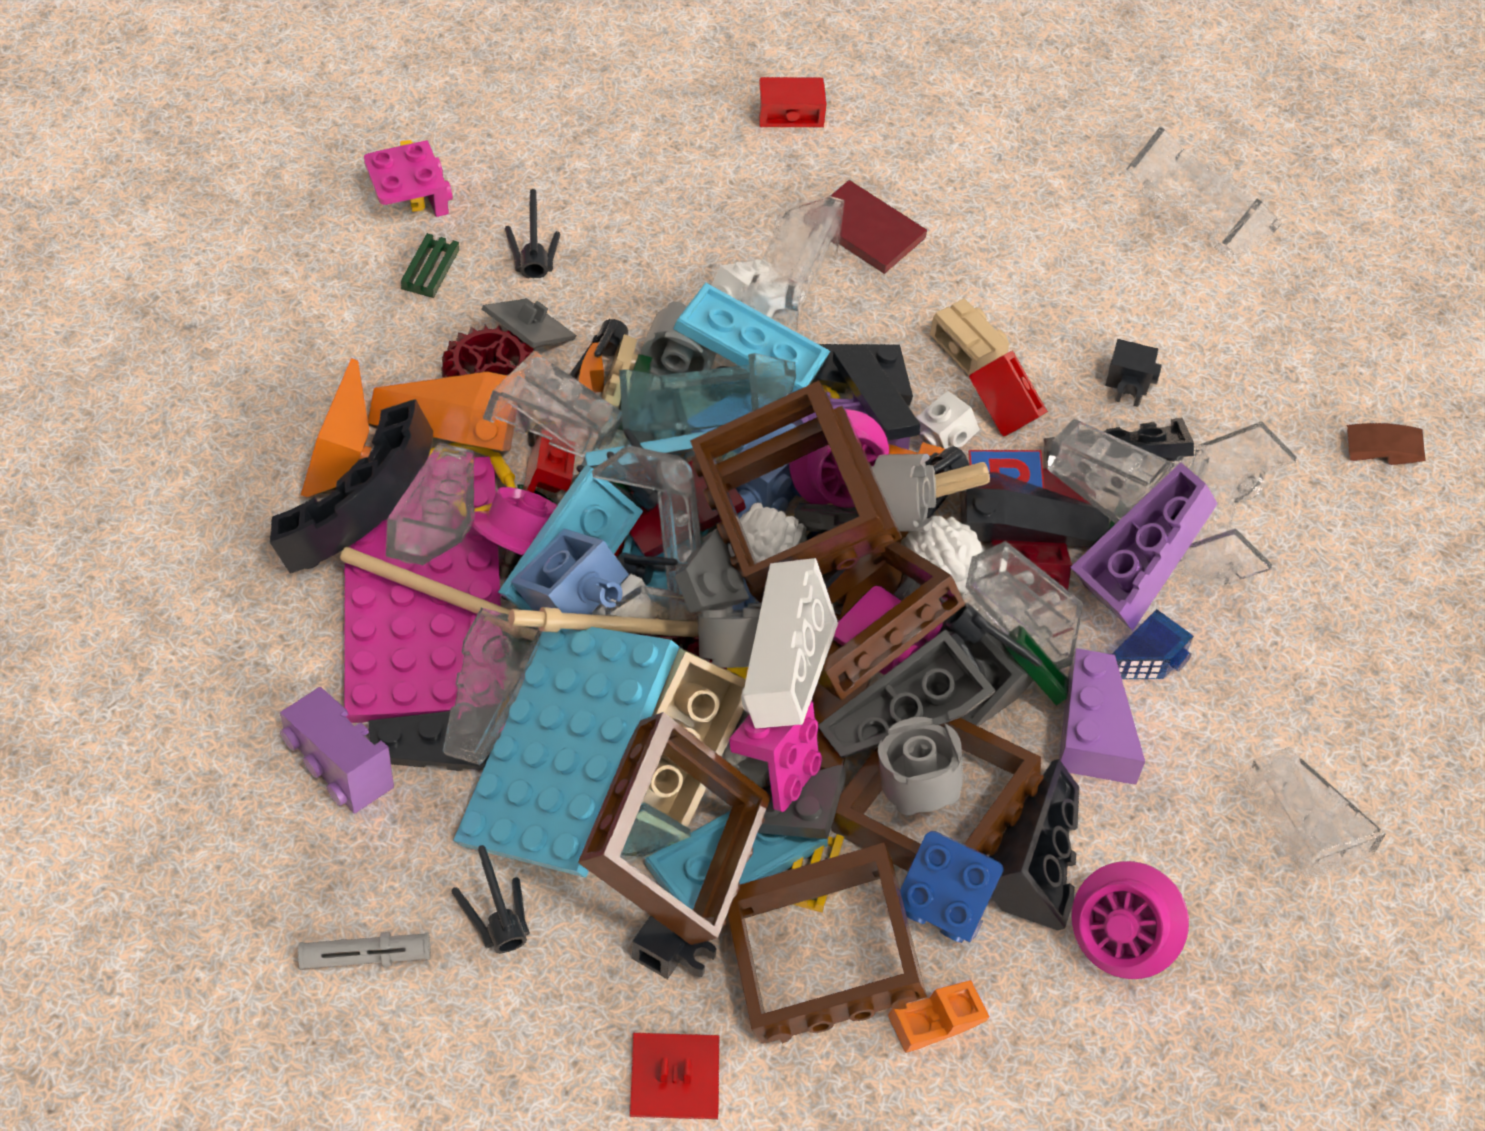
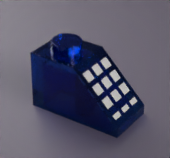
[1112,609,1194,679]

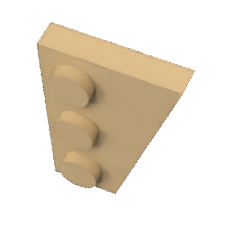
[587,334,638,442]

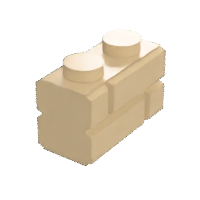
[930,298,1010,375]

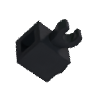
[1105,339,1162,407]
[632,916,717,980]

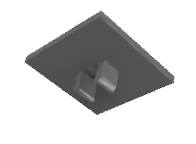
[481,298,577,347]

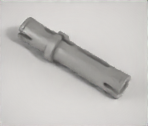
[298,932,431,970]

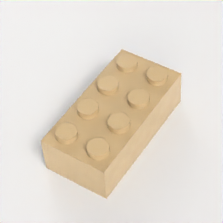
[638,648,746,834]

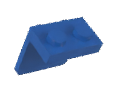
[900,831,1003,943]

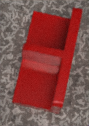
[759,77,827,128]
[969,350,1048,436]
[523,427,577,493]

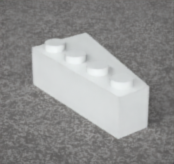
[741,558,838,729]

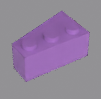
[1059,648,1145,785]
[280,686,394,814]

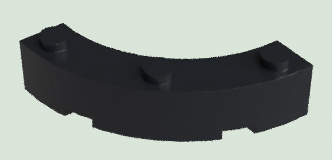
[270,399,433,574]

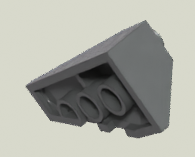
[894,577,1034,726]
[818,629,995,758]

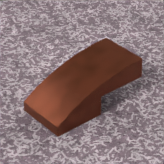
[1347,423,1426,465]

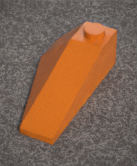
[301,358,372,497]
[368,372,523,451]

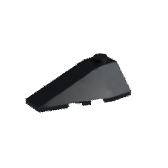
[960,472,1110,547]
[989,759,1080,930]

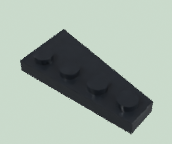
[810,344,913,406]
[1043,417,1194,468]
[368,704,511,771]

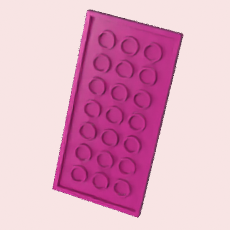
[344,456,505,723]

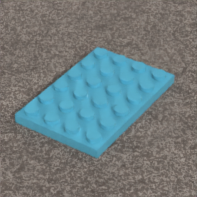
[453,627,680,878]

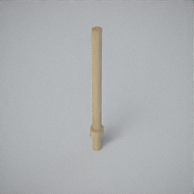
[340,547,542,638]
[508,607,698,638]

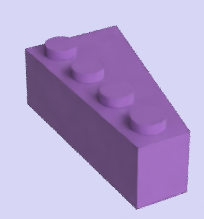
[1071,462,1218,631]

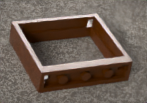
[690,381,885,588]
[703,406,902,603]
[817,541,965,700]
[578,712,771,945]
[831,718,1044,871]
[728,843,927,1044]

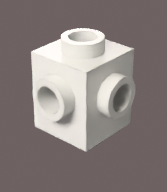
[916,391,980,449]

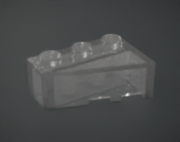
[1047,418,1173,524]

